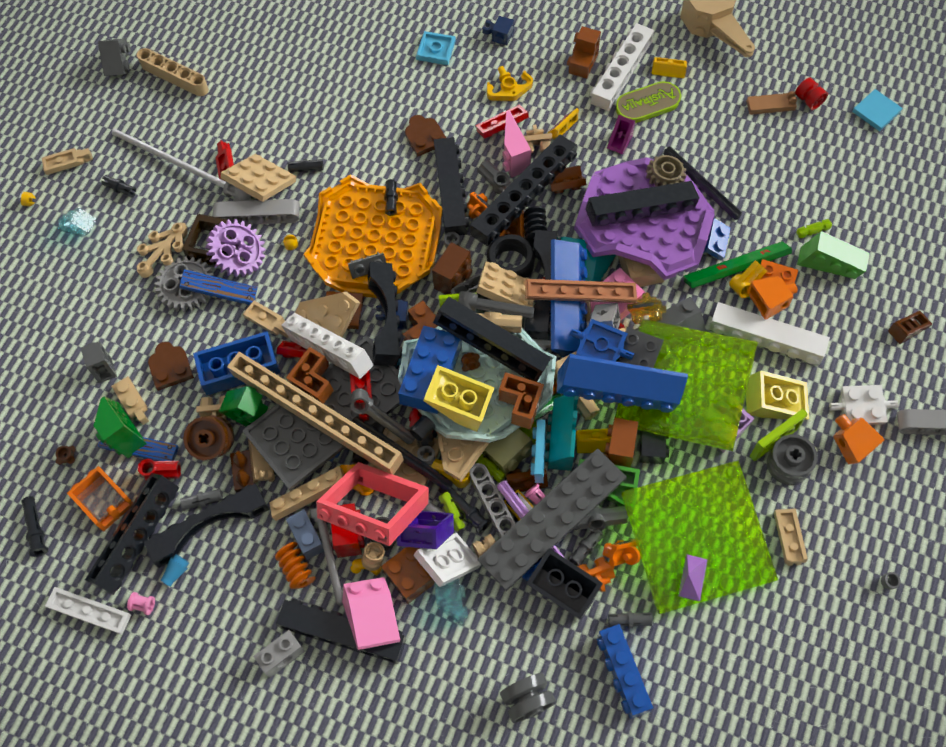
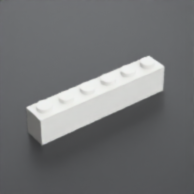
[709,302,830,365]

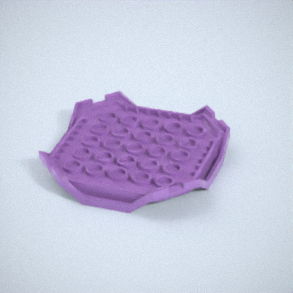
[574,157,715,281]

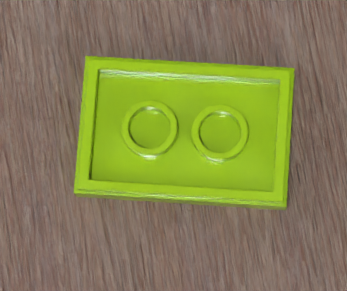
[750,409,808,461]

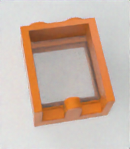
[67,466,133,532]

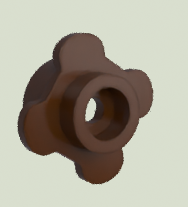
[461,352,481,372]
[55,445,76,465]

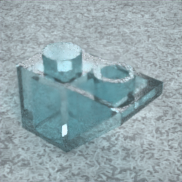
[57,207,97,237]
[434,579,468,626]

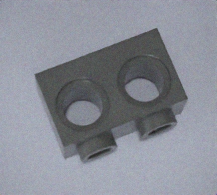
[81,341,117,383]

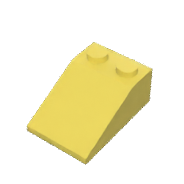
[423,365,494,432]
[745,371,809,420]

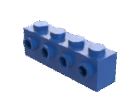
[596,624,653,719]

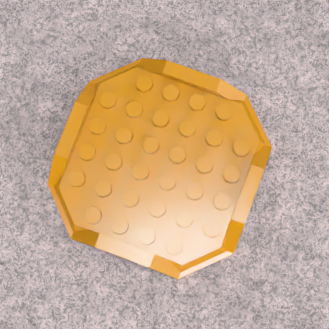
[304,174,442,298]

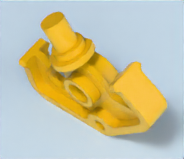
[487,66,533,101]

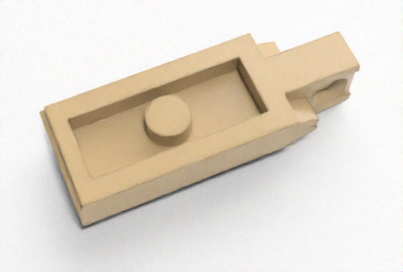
[42,148,93,175]
[243,300,289,338]
[111,376,149,425]

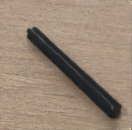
[663,146,742,220]
[352,416,453,492]

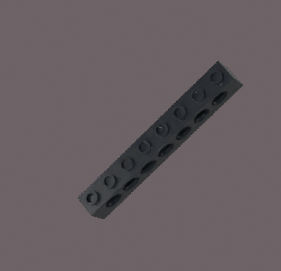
[470,134,577,247]

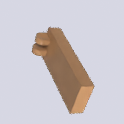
[746,91,797,115]

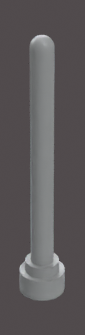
[310,508,343,606]

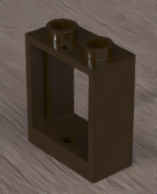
[182,213,232,265]

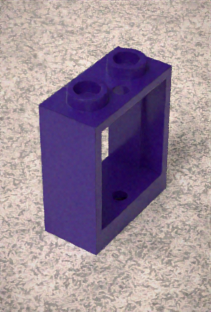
[397,511,454,550]

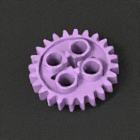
[205,219,266,278]

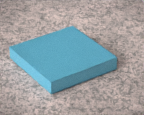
[416,31,456,65]
[852,89,903,132]

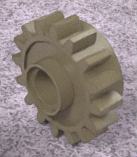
[646,155,687,187]

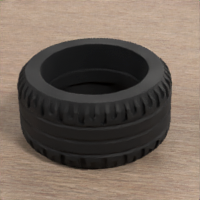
[487,234,535,278]

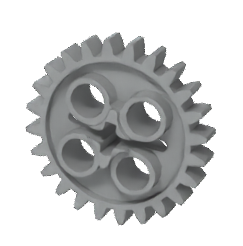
[154,256,215,312]

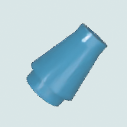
[161,554,189,587]

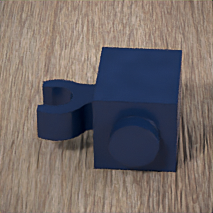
[482,16,514,45]
[375,299,409,330]

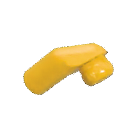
[350,558,382,576]

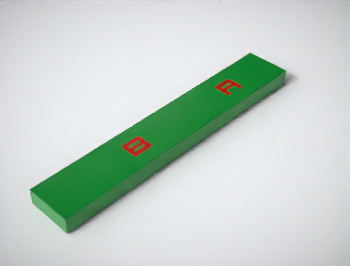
[683,241,792,289]

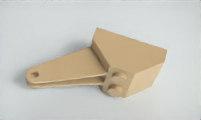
[680,0,755,57]

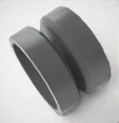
[767,434,818,485]
[500,673,556,723]

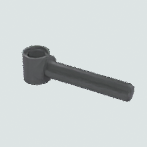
[458,291,534,318]
[351,389,415,444]

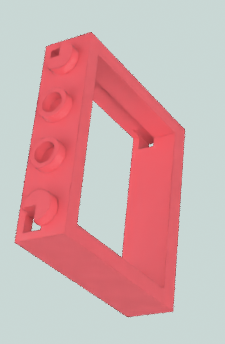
[316,462,429,546]

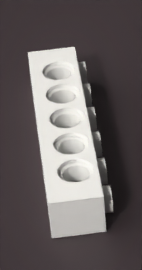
[590,23,654,111]
[281,313,374,378]

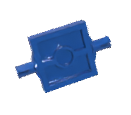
[569,319,634,362]

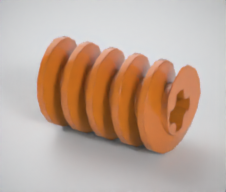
[275,542,315,589]

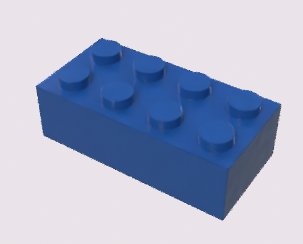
[398,326,462,414]
[193,331,281,395]

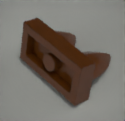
[230,450,255,493]
[506,467,548,492]

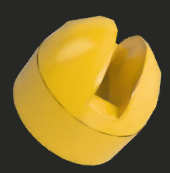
[21,192,36,206]
[283,234,298,250]

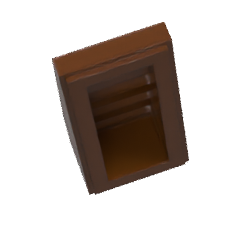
[888,310,932,344]

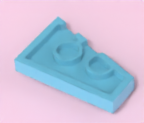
[531,420,546,483]

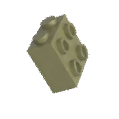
[483,428,533,475]

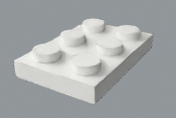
[414,533,481,587]

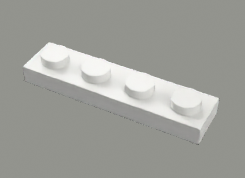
[45,587,131,635]

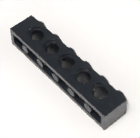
[85,473,180,595]

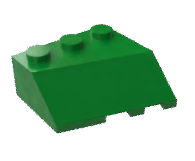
[94,396,147,458]

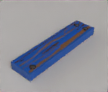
[179,269,258,305]
[98,437,179,461]

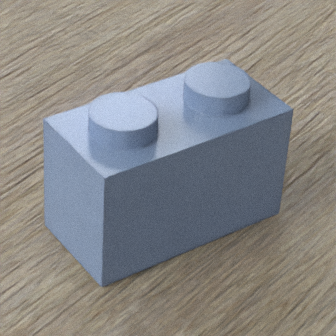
[286,509,324,560]

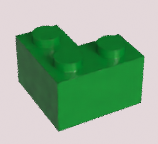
[219,386,268,427]

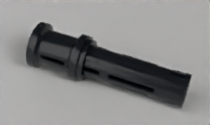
[438,487,491,534]
[21,496,48,557]

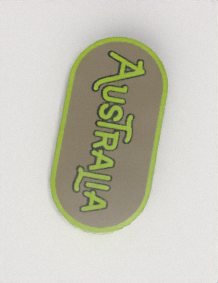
[616,81,681,123]

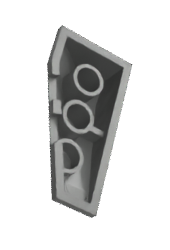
[635,297,707,348]

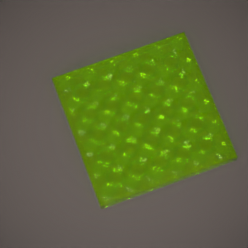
[615,319,758,451]
[621,460,778,614]

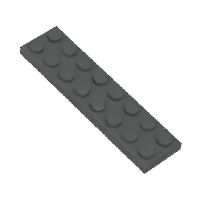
[477,448,627,591]

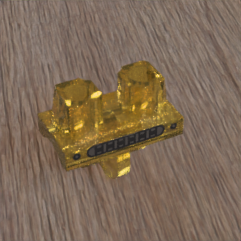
[627,292,666,324]

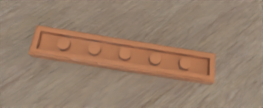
[525,279,637,303]

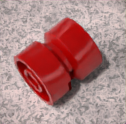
[795,77,828,110]

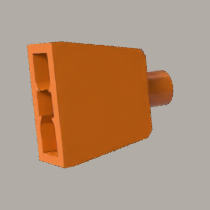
[747,276,798,320]
[833,414,885,465]

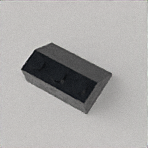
[526,548,603,620]

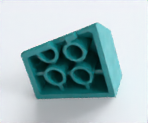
[545,396,579,471]

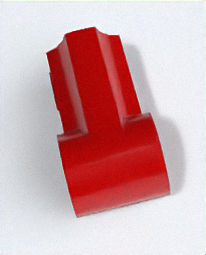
[137,459,181,481]

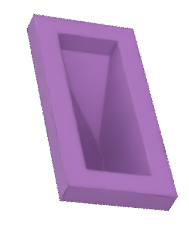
[678,554,708,601]

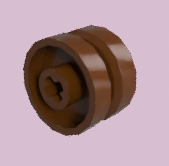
[183,415,235,461]

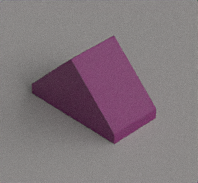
[607,115,635,154]

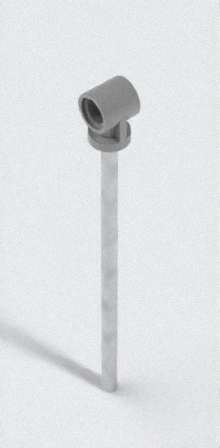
[112,129,251,201]

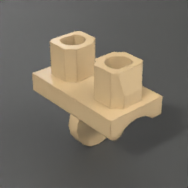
[524,124,552,153]
[196,395,227,419]

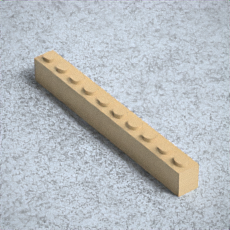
[227,352,404,475]

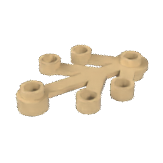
[137,222,188,278]

